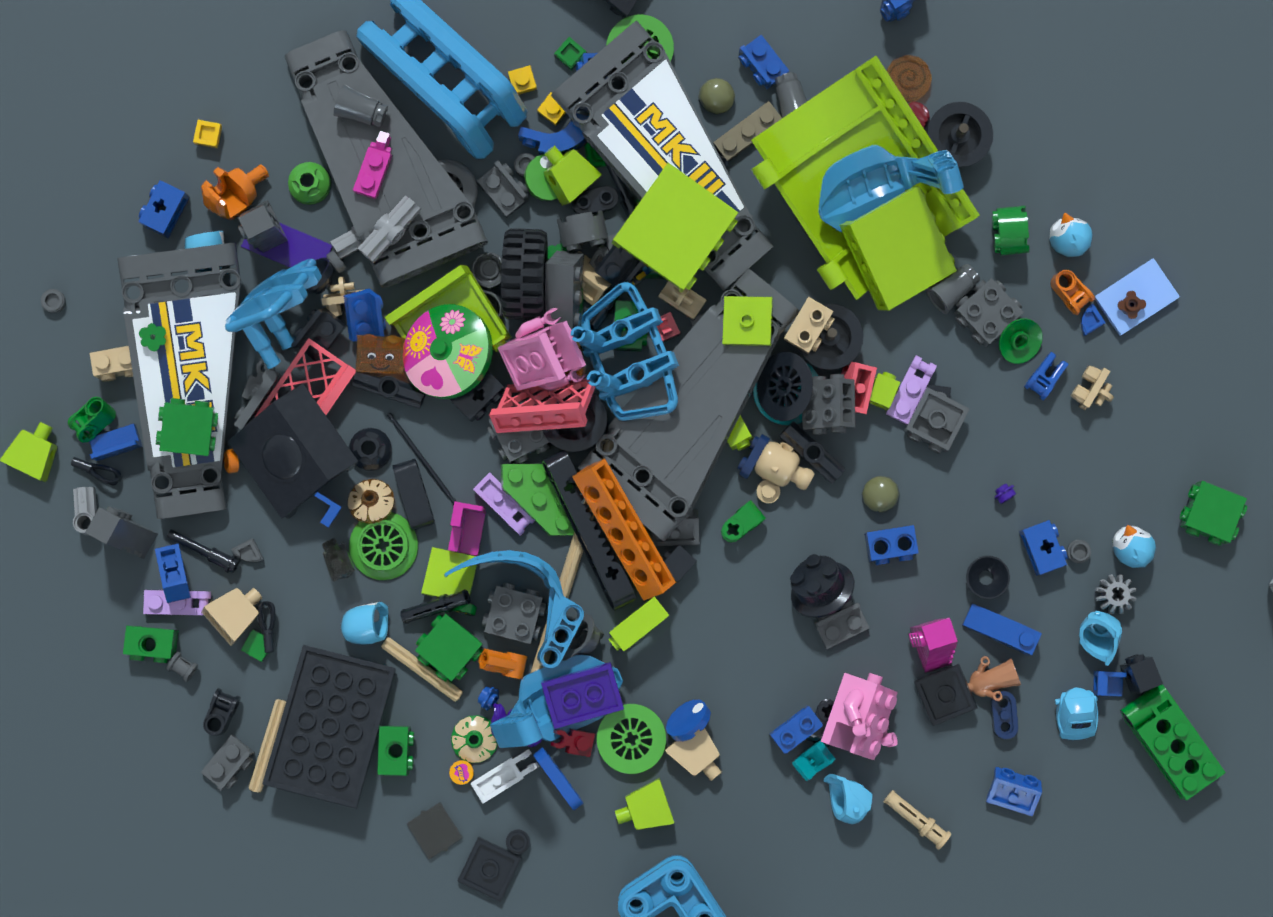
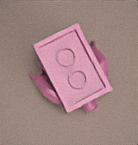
[498,308,587,391]
[821,673,898,760]

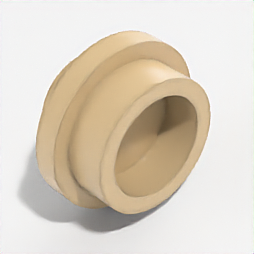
[756,480,780,503]

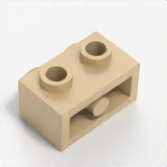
[784,297,835,354]
[90,346,133,382]

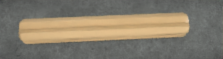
[381,638,463,702]
[249,699,286,793]

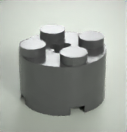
[557,210,608,252]

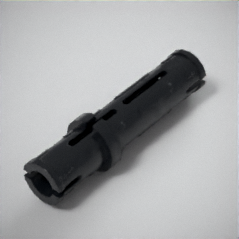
[400,590,471,624]

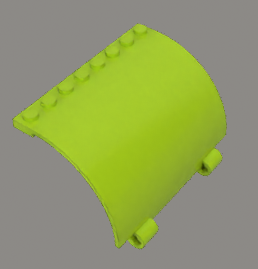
[751,56,980,300]

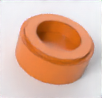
[223,449,239,473]

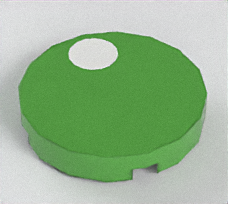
[524,154,558,201]

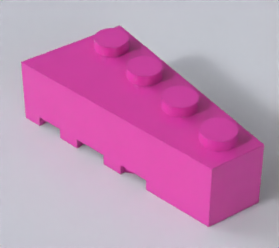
[908,618,958,673]

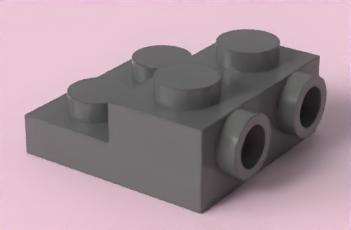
[904,387,969,454]

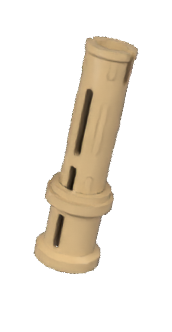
[883,790,952,850]

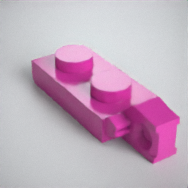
[353,131,392,199]

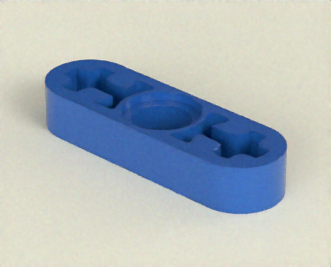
[533,747,584,810]

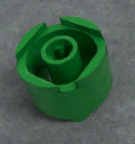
[992,206,1030,256]

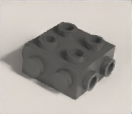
[954,278,1024,347]
[802,374,855,435]
[487,399,551,464]
[482,583,547,644]

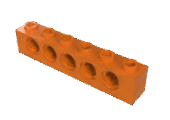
[572,458,676,601]

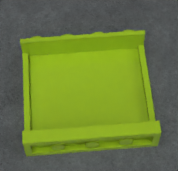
[611,163,738,293]
[839,186,957,311]
[385,265,512,352]

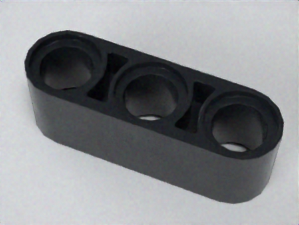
[392,458,435,531]

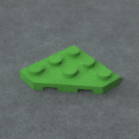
[501,464,574,536]

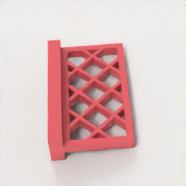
[254,338,357,417]
[489,378,595,433]

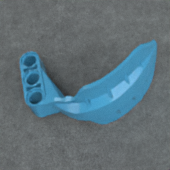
[818,145,964,232]
[444,550,584,668]
[490,655,623,748]

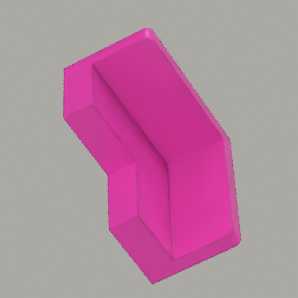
[448,502,486,556]

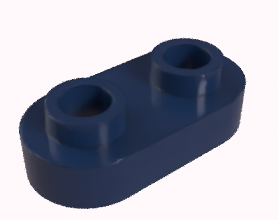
[737,434,771,479]
[991,691,1018,739]

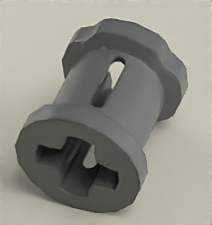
[166,652,198,682]

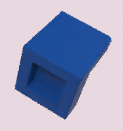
[1093,671,1127,696]

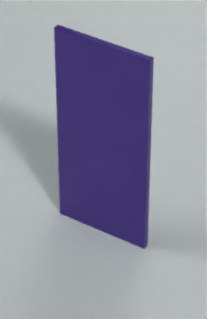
[241,223,332,268]

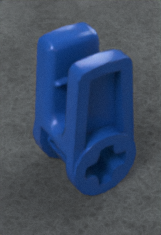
[1024,352,1068,400]

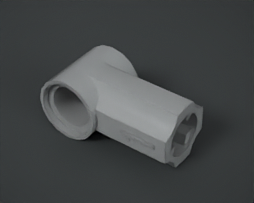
[330,226,361,260]
[73,487,97,536]

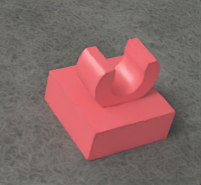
[657,312,680,342]

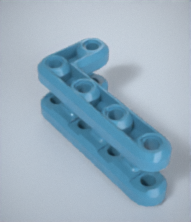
[356,0,527,159]
[618,855,727,917]

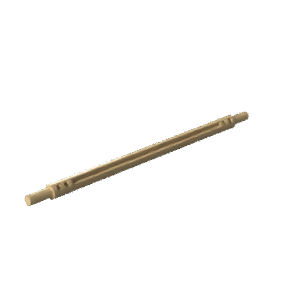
[530,441,614,673]

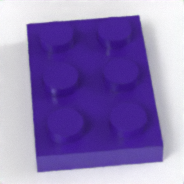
[541,662,624,729]

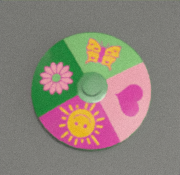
[402,304,493,399]

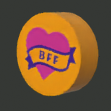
[449,760,474,785]

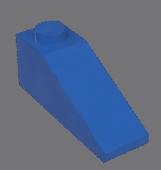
[962,603,1042,655]

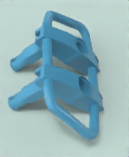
[225,259,322,369]
[570,282,679,421]

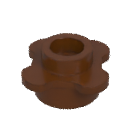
[1117,291,1146,319]

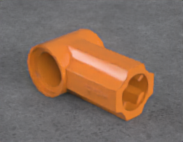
[478,648,528,679]

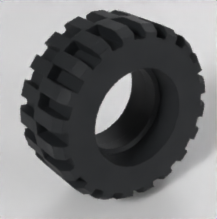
[501,228,548,320]

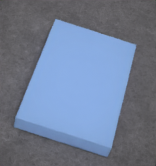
[1095,258,1180,336]

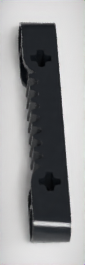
[542,450,636,611]

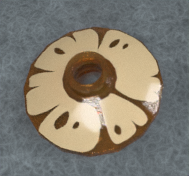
[347,479,395,524]

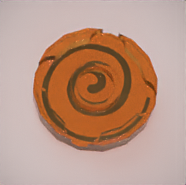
[886,55,932,103]

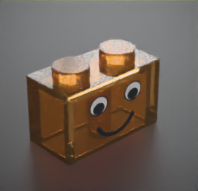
[355,334,405,374]

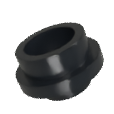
[506,829,530,854]

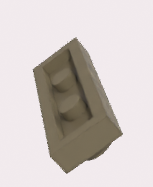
[713,101,782,162]

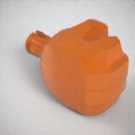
[201,164,269,220]

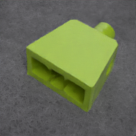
[544,145,602,206]
[0,422,57,482]
[615,778,674,830]

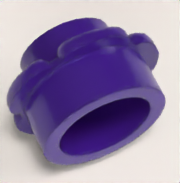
[994,483,1016,504]

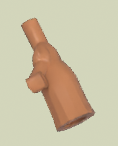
[968,656,1021,702]

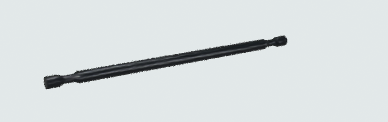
[387,413,457,505]

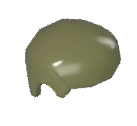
[698,78,735,114]
[862,476,900,512]

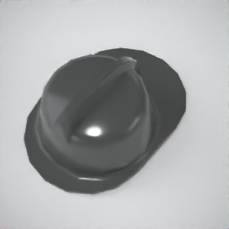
[553,614,604,661]

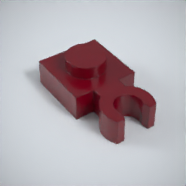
[551,728,595,757]

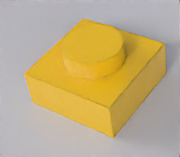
[508,65,537,95]
[537,92,566,126]
[193,120,222,148]

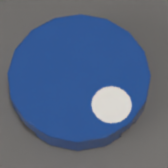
[666,700,711,742]

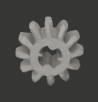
[1095,574,1136,614]

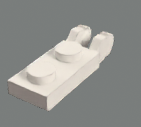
[471,749,539,803]

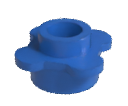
[478,686,499,711]

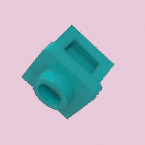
[792,740,836,781]

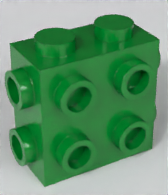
[155,398,218,456]
[1179,481,1247,546]
[415,613,484,682]

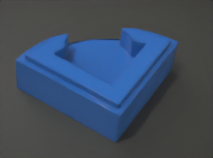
[1081,304,1106,336]

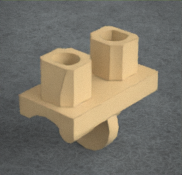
[322,277,365,316]
[658,281,707,320]
[1071,365,1114,410]

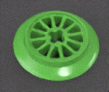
[606,15,674,64]
[349,512,418,580]
[597,704,666,774]

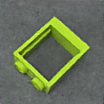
[608,596,670,651]

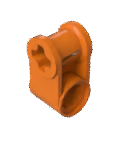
[1050,270,1095,315]

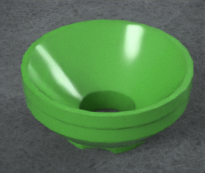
[288,162,331,205]

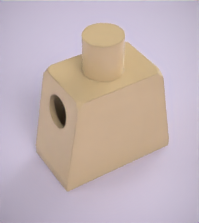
[201,588,262,646]
[665,728,722,781]

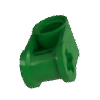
[67,397,116,443]
[721,500,766,543]

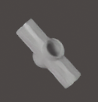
[358,195,421,263]

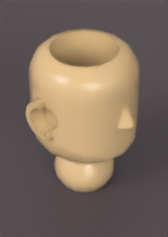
[754,442,814,490]

